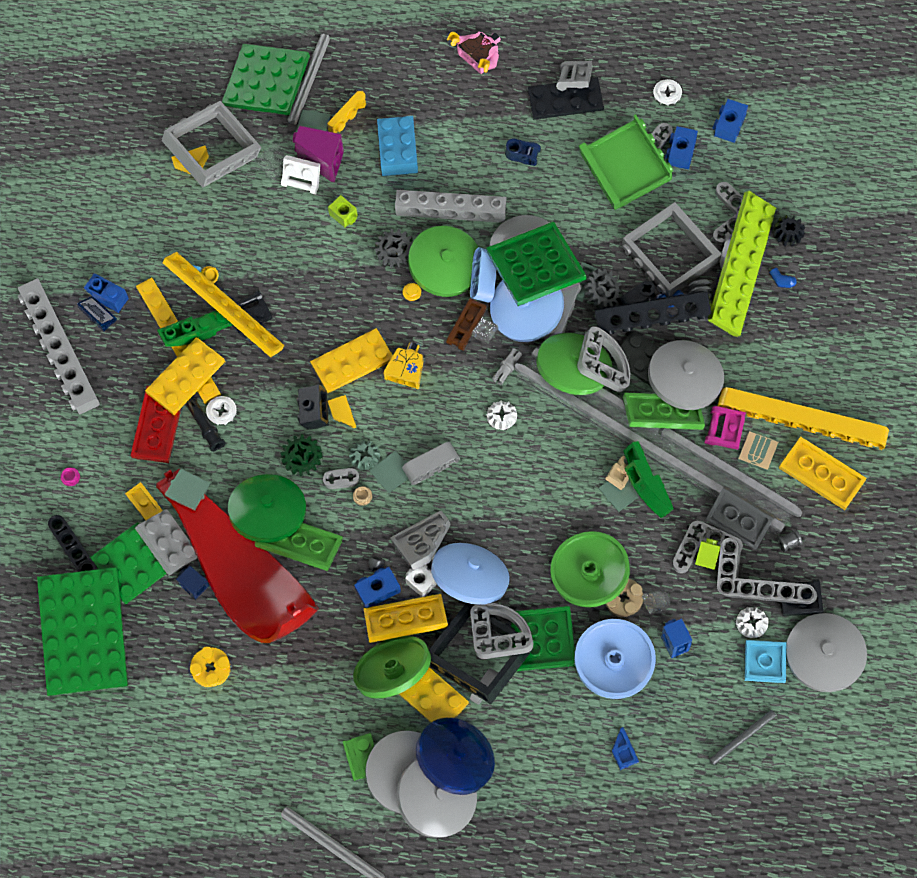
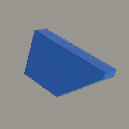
[612,727,639,770]

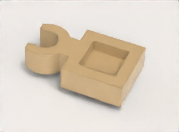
[606,456,629,490]

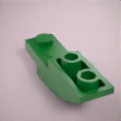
[157,310,233,347]
[623,441,674,518]

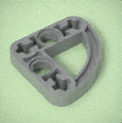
[577,327,630,392]
[470,603,534,659]

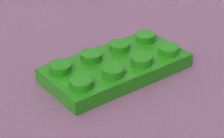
[623,393,705,430]
[255,523,343,571]

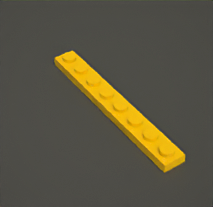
[163,252,284,357]
[136,278,221,404]

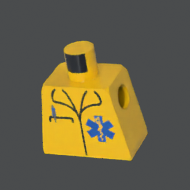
[384,342,424,389]

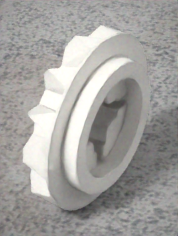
[653,79,682,106]
[206,396,237,425]
[487,400,517,430]
[736,607,768,638]

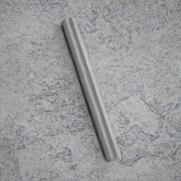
[288,33,330,125]
[281,807,385,878]

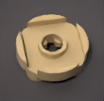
[605,579,644,617]

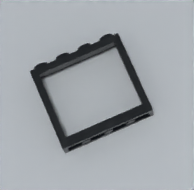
[429,603,533,704]

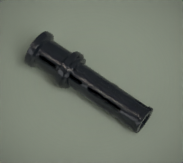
[186,399,226,452]

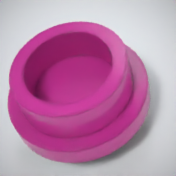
[61,468,80,486]

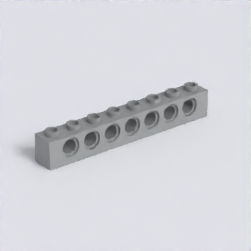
[17,278,100,415]

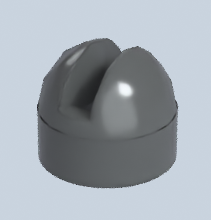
[369,556,385,571]

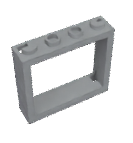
[162,101,261,188]
[622,202,722,297]

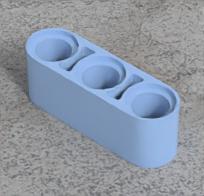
[470,247,496,303]

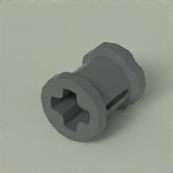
[777,529,803,552]

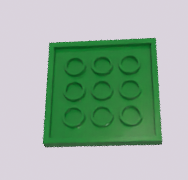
[222,44,310,115]
[486,222,586,306]

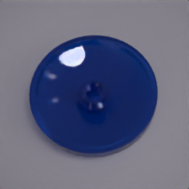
[416,718,495,795]

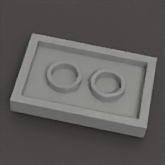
[135,509,198,576]

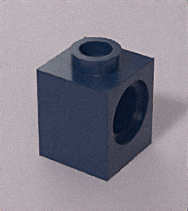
[176,566,209,600]

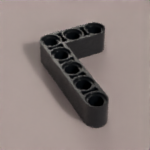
[48,515,98,572]

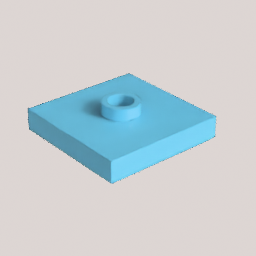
[745,640,786,683]

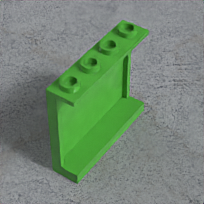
[578,114,673,210]

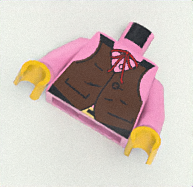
[447,32,501,74]

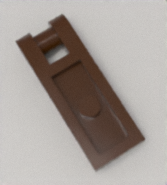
[446,298,487,351]

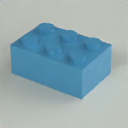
[377,116,418,176]

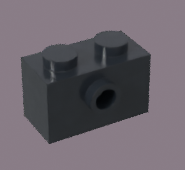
[297,384,329,430]

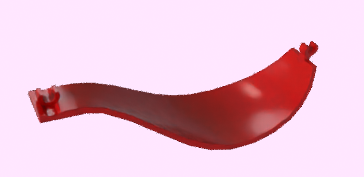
[156,468,319,643]

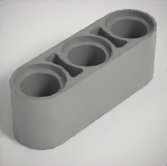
[402,442,460,485]

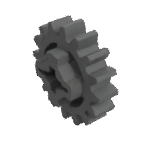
[375,229,413,268]
[583,268,623,308]

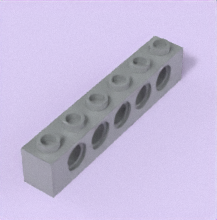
[395,190,506,223]

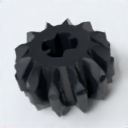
[774,215,805,247]

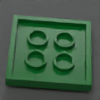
[90,522,167,605]
[511,606,575,671]

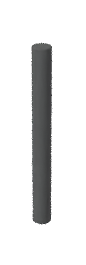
[709,710,776,765]

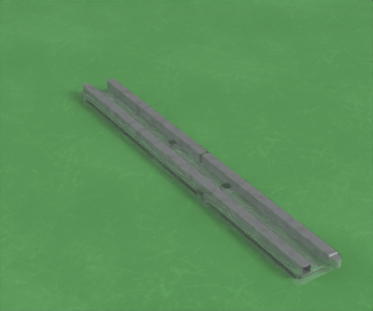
[515,347,802,538]

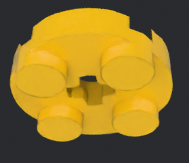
[190,647,230,687]

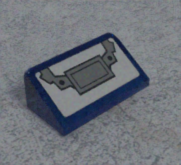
[77,296,117,332]

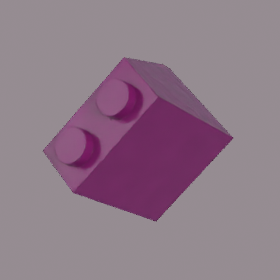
[293,126,344,183]

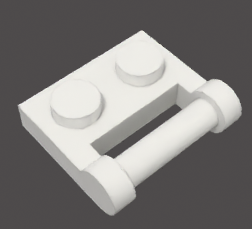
[281,155,320,194]

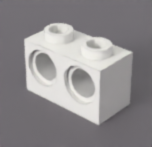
[405,553,437,597]

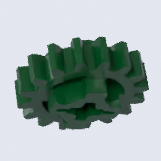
[280,434,323,476]

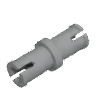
[492,348,522,385]

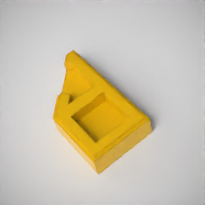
[328,395,356,428]

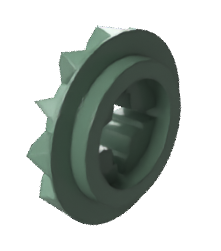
[349,440,380,470]

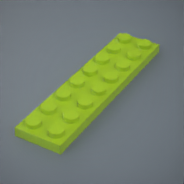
[708,191,776,337]

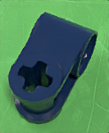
[505,138,541,166]

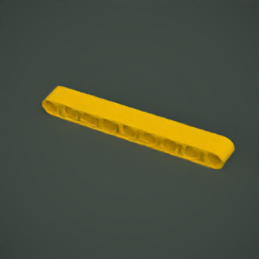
[717,387,889,450]

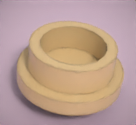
[353,486,372,506]

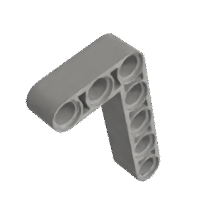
[717,538,817,604]

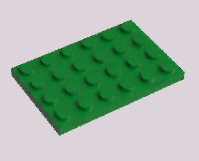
[37,567,128,696]

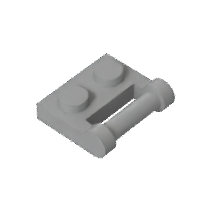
[556,61,592,91]

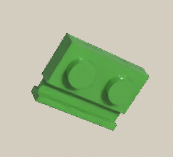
[342,733,374,781]

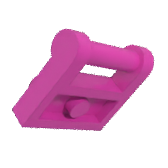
[704,406,746,450]

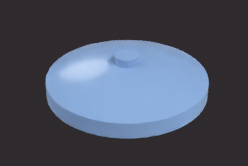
[490,280,564,342]
[431,543,509,604]
[575,619,656,699]

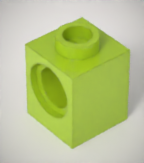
[328,195,358,228]
[695,538,721,570]

